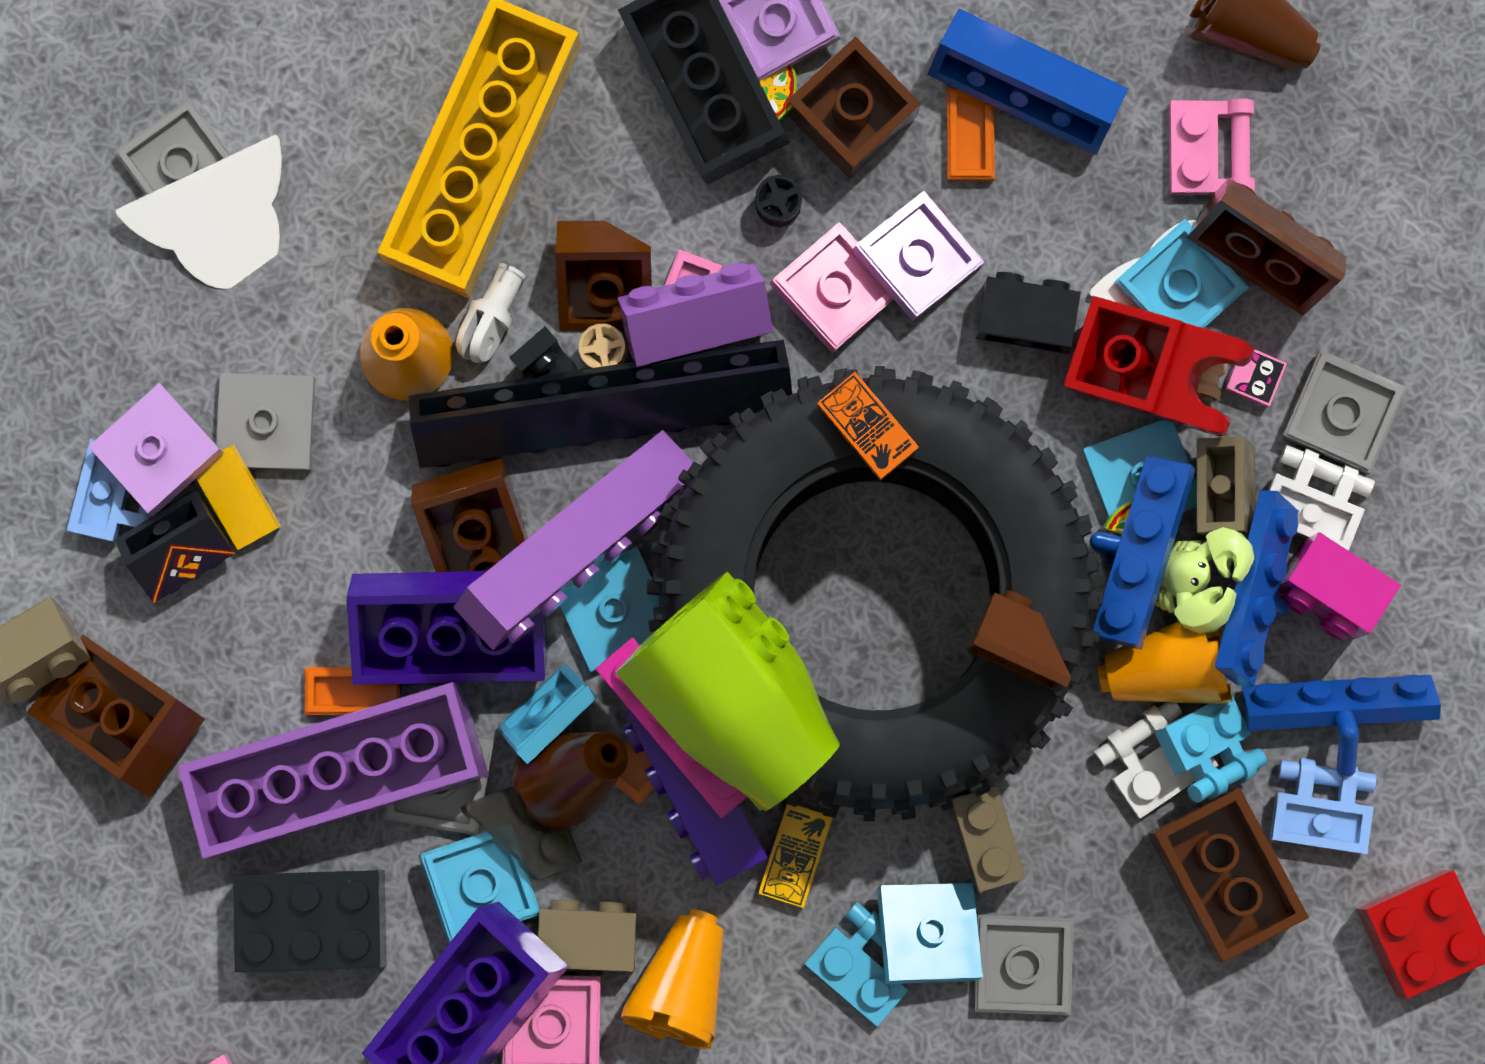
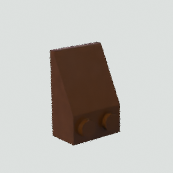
[411,457,528,572]
[27,635,205,798]

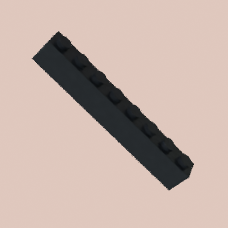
[409,339,793,468]

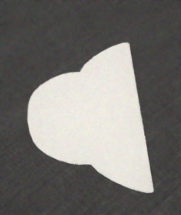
[115,135,282,289]

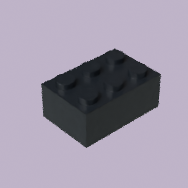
[233,870,387,972]

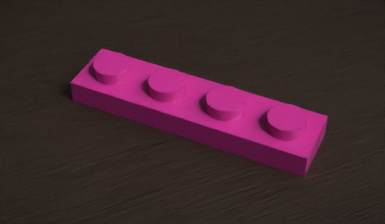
[595,637,747,819]

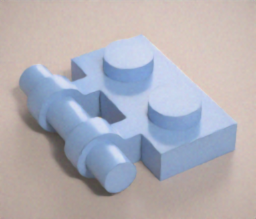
[67,439,152,543]
[1269,758,1376,854]

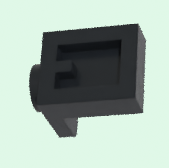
[509,326,578,378]

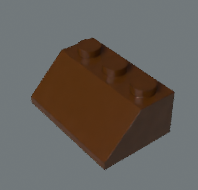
[1186,178,1347,316]

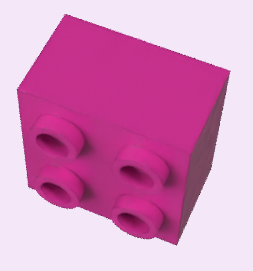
[1278,532,1401,641]

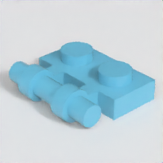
[1154,696,1267,803]
[804,902,908,1027]

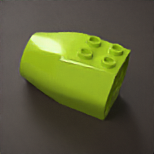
[615,571,840,811]

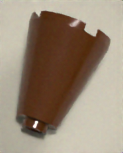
[1185,0,1321,72]
[513,732,628,829]

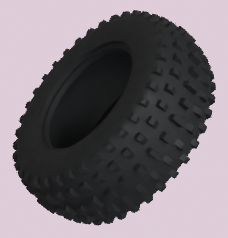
[647,366,1103,822]

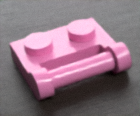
[1169,99,1255,196]

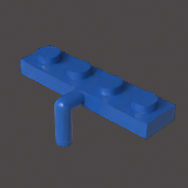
[1089,455,1196,650]
[1215,490,1299,687]
[1241,675,1441,776]

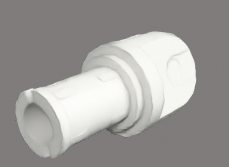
[456,263,526,363]

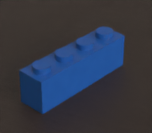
[927,9,1129,155]

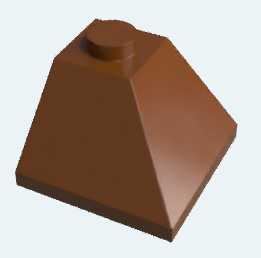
[555,221,652,331]
[966,590,1071,692]

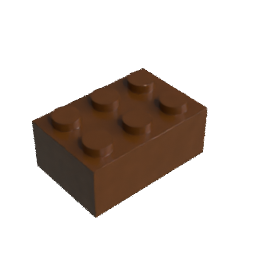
[1148,788,1309,963]

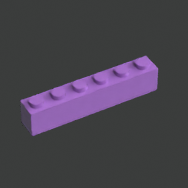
[453,430,693,650]

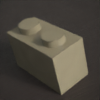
[1197,436,1256,541]
[0,596,90,708]
[951,786,1026,892]
[538,899,638,972]

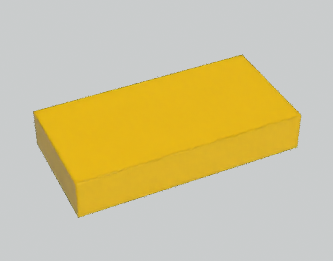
[196,444,281,550]

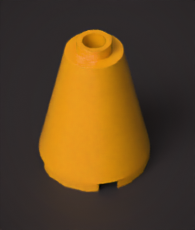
[360,308,453,400]
[1097,621,1233,704]
[620,909,724,1050]

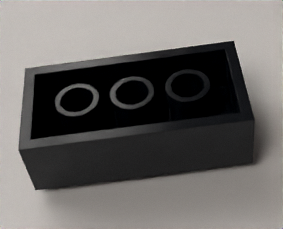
[618,0,790,185]

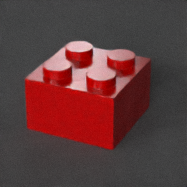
[1356,870,1485,999]

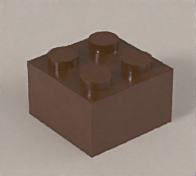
[786,36,921,179]

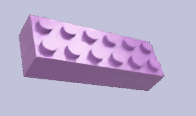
[177,682,489,859]

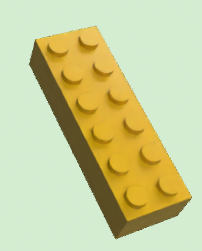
[377,0,581,299]

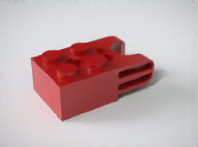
[1063,296,1255,437]

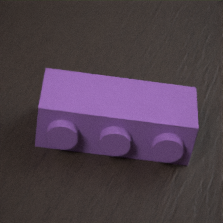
[617,263,774,367]

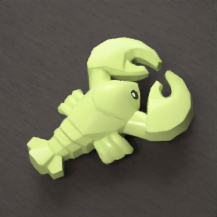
[1155,527,1254,634]

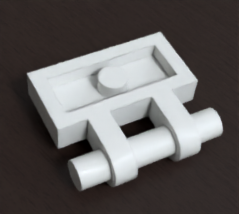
[1268,445,1375,551]
[1093,702,1219,819]

